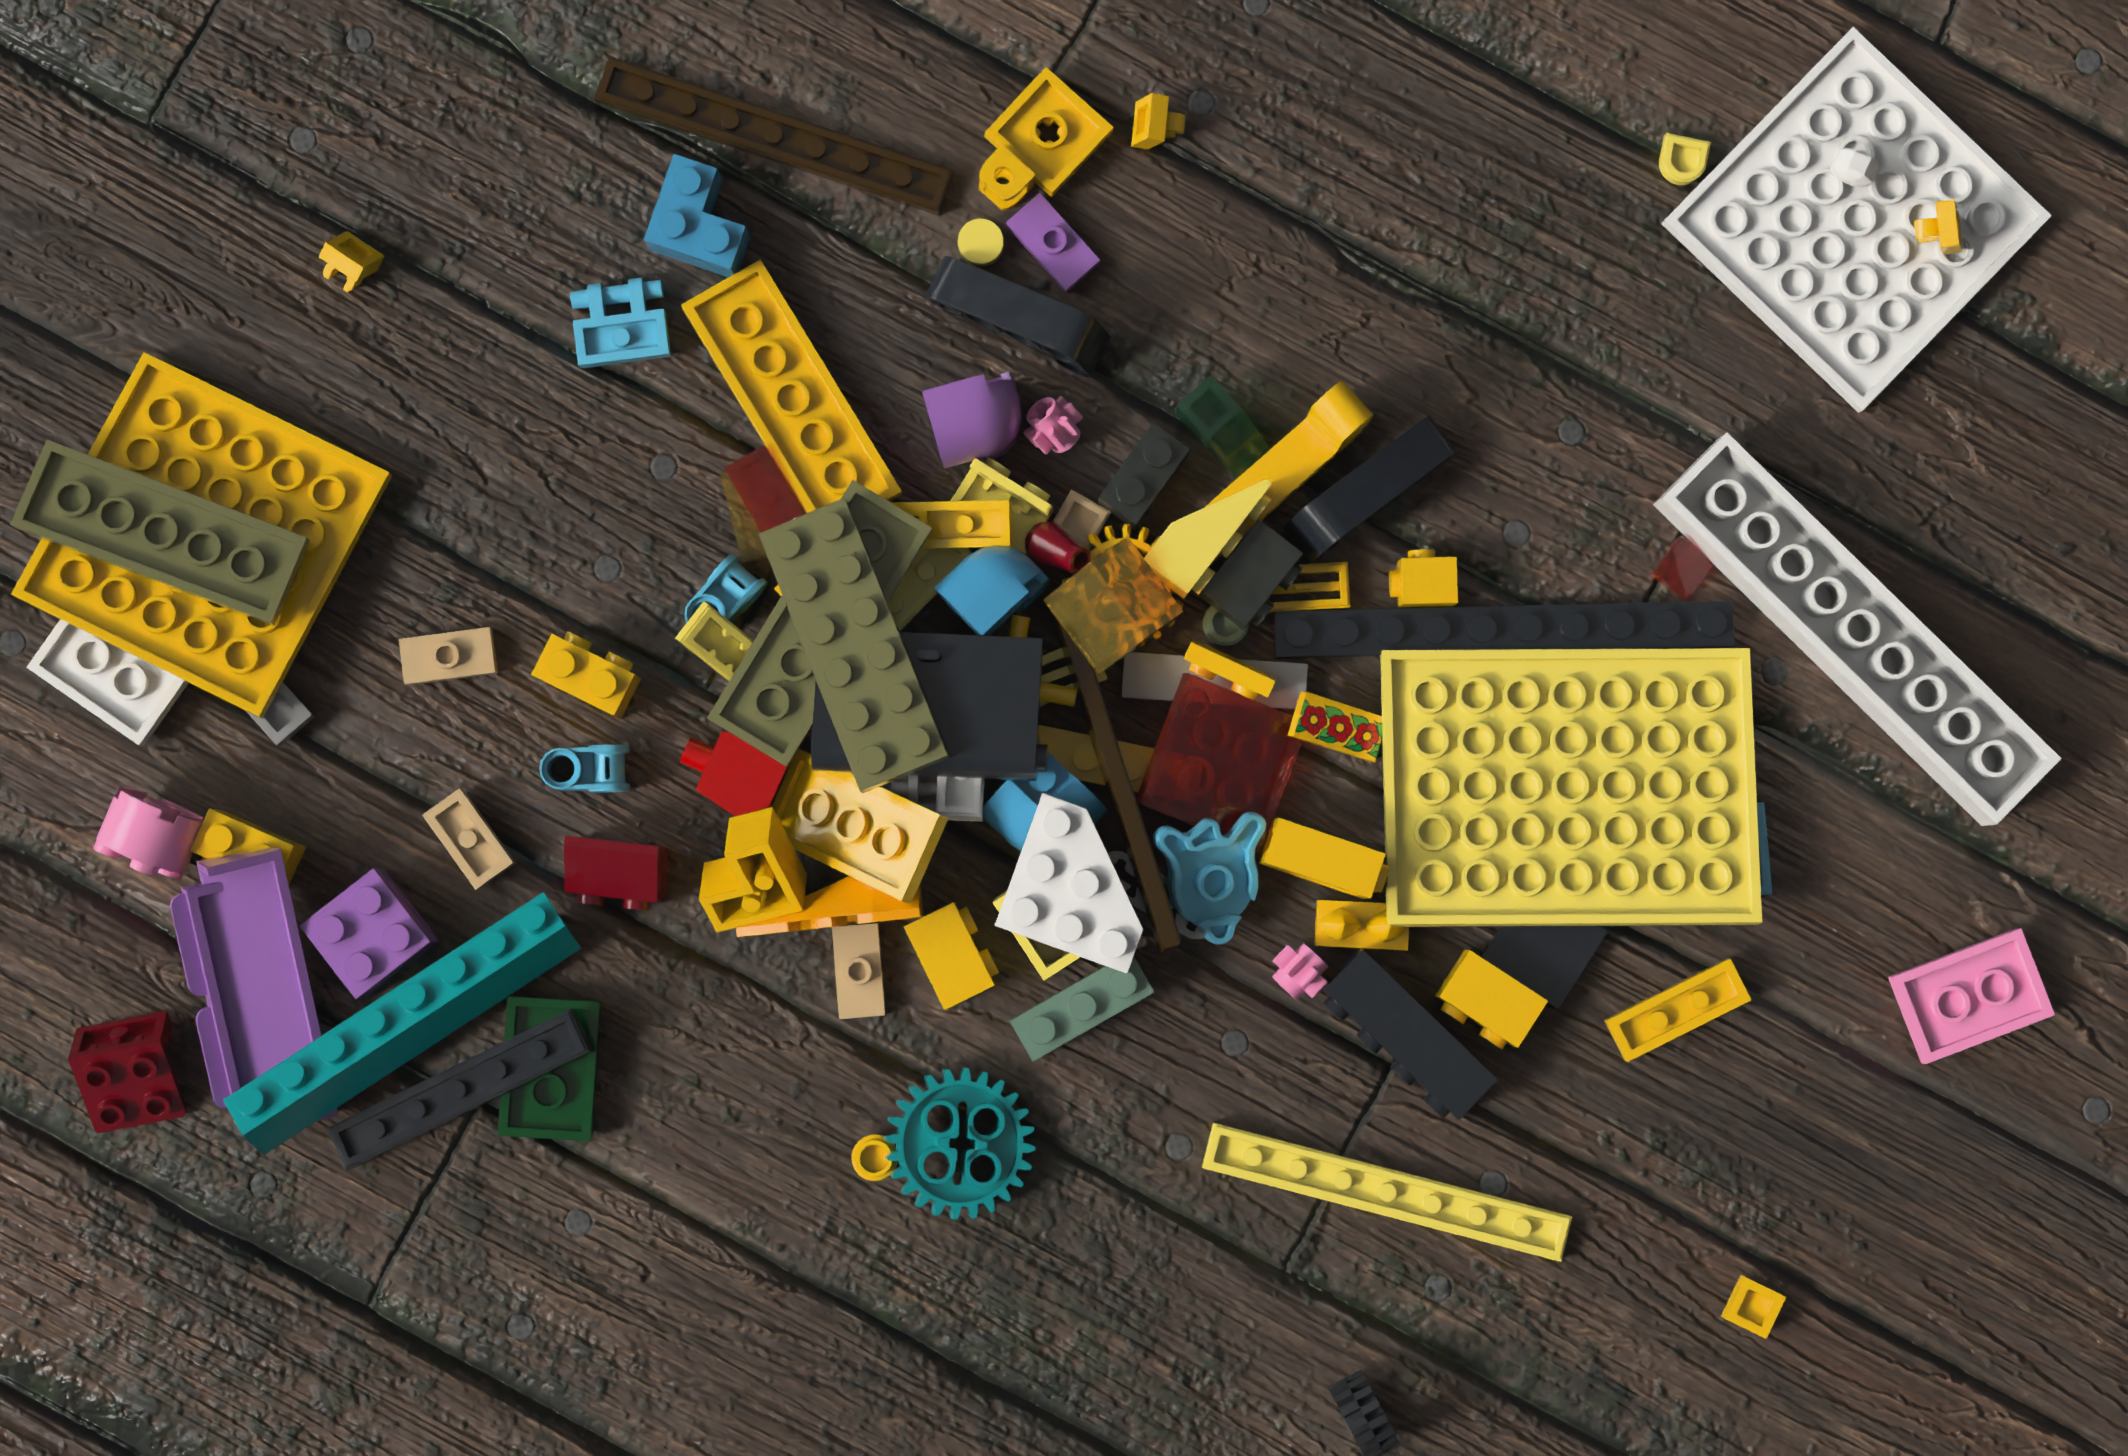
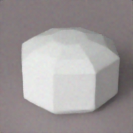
[1830,148,1880,187]

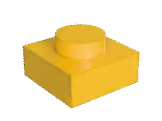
[1721,1275,1786,1339]

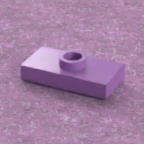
[1006,193,1100,293]

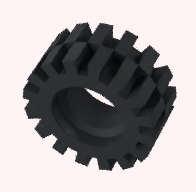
[1328,1370,1401,1456]

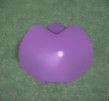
[922,371,1022,469]

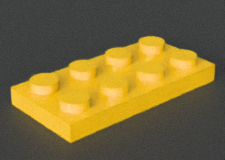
[772,749,949,904]

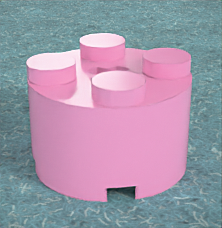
[93,786,203,880]

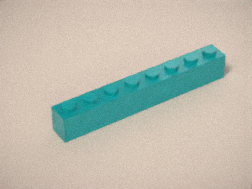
[223,892,581,1155]

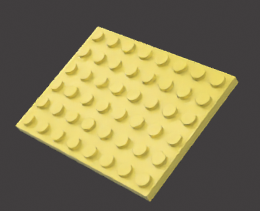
[1380,648,1762,927]

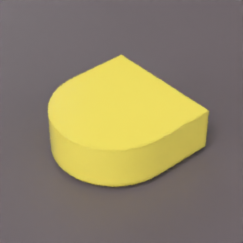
[1659,133,1711,185]

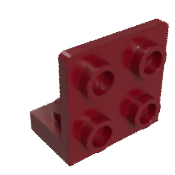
[68,1011,187,1133]

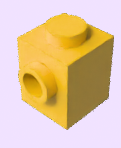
[1389,549,1458,608]

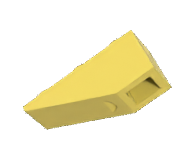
[1140,479,1272,599]

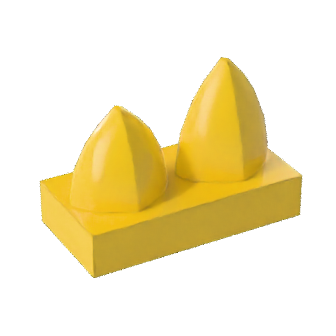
[1314,900,1409,950]

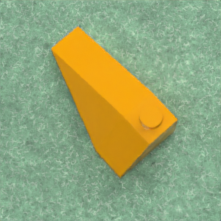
[736,876,924,937]

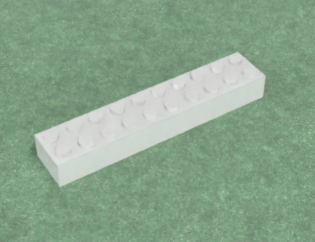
[1653,433,2061,826]

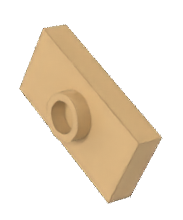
[398,627,498,686]
[832,923,886,1019]

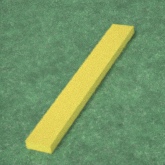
[1202,1122,1572,1262]

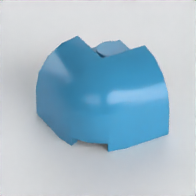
[933,546,1051,636]
[983,752,1108,852]

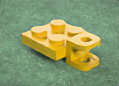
[979,67,1114,210]

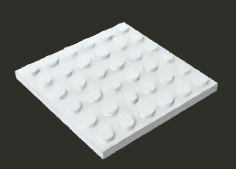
[1661,27,2052,413]

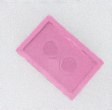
[1888,928,2055,1064]

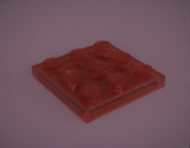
[1136,673,1303,852]

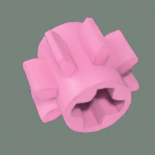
[1024,396,1083,454]
[1272,943,1328,1000]

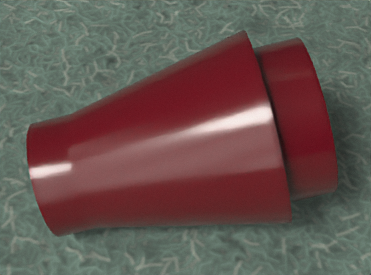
[1025,522,1091,574]

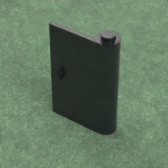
[811,632,1048,781]

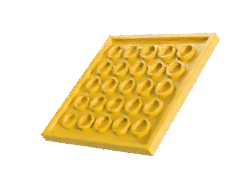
[11,352,392,719]

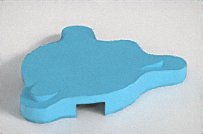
[1153,812,1266,945]

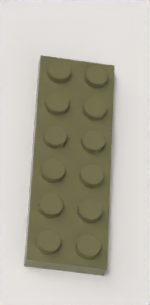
[10,440,310,626]
[707,480,933,767]
[759,498,950,793]

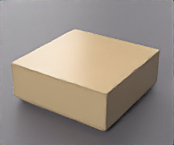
[1053,489,1111,551]

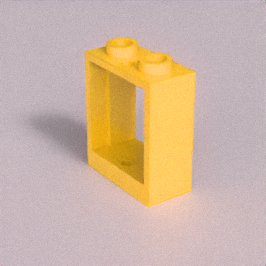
[1258,818,1390,899]

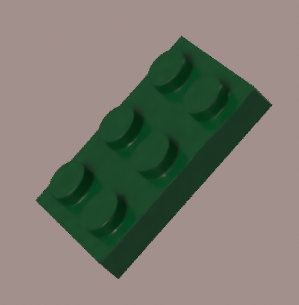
[498,996,602,1141]

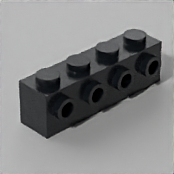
[1322,949,1498,1120]

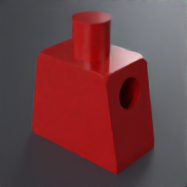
[680,731,792,816]

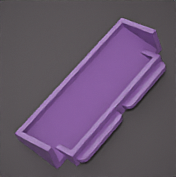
[170,847,338,1122]

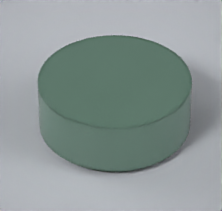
[1203,606,1249,647]

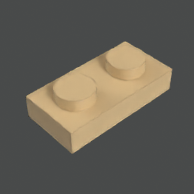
[422,788,516,890]

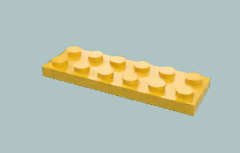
[681,259,902,514]

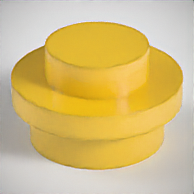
[852,1134,898,1181]

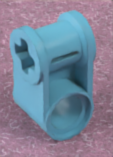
[684,553,768,624]
[539,745,630,793]

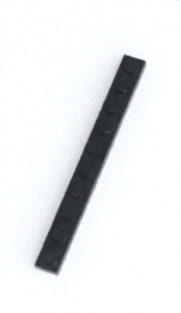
[1273,601,1735,659]

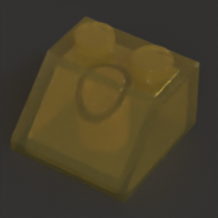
[1043,536,1183,675]

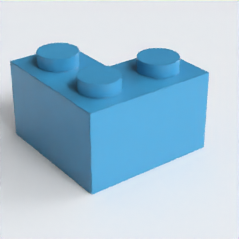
[644,154,751,277]

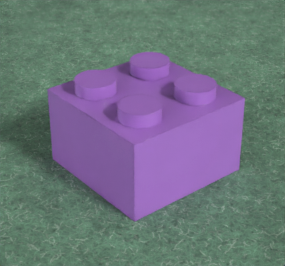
[299,868,440,999]

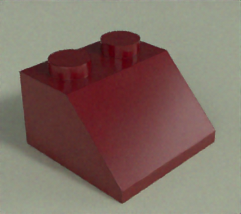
[564,836,669,911]

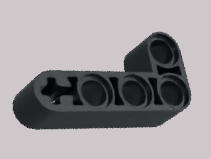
[924,256,1111,378]
[1283,415,1457,564]

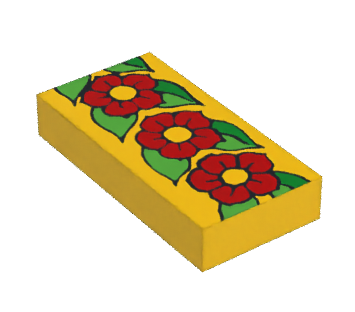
[1288,691,1382,762]

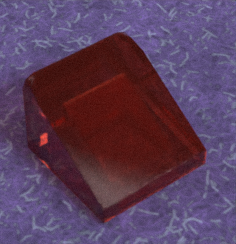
[1650,536,1714,602]

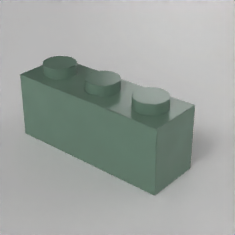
[1010,956,1154,1062]

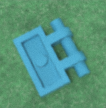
[570,278,671,368]

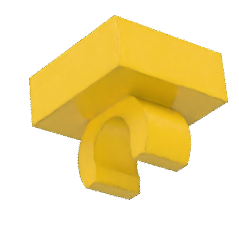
[1131,93,1186,149]
[1914,199,1964,255]
[319,231,384,292]

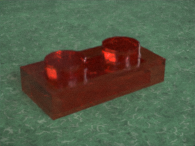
[724,445,804,532]

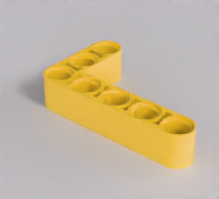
[1204,380,1374,567]

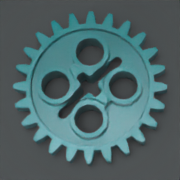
[884,1068,1035,1220]

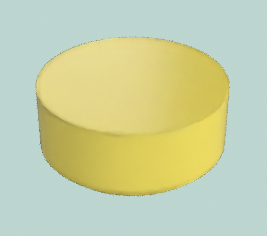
[958,219,1004,267]

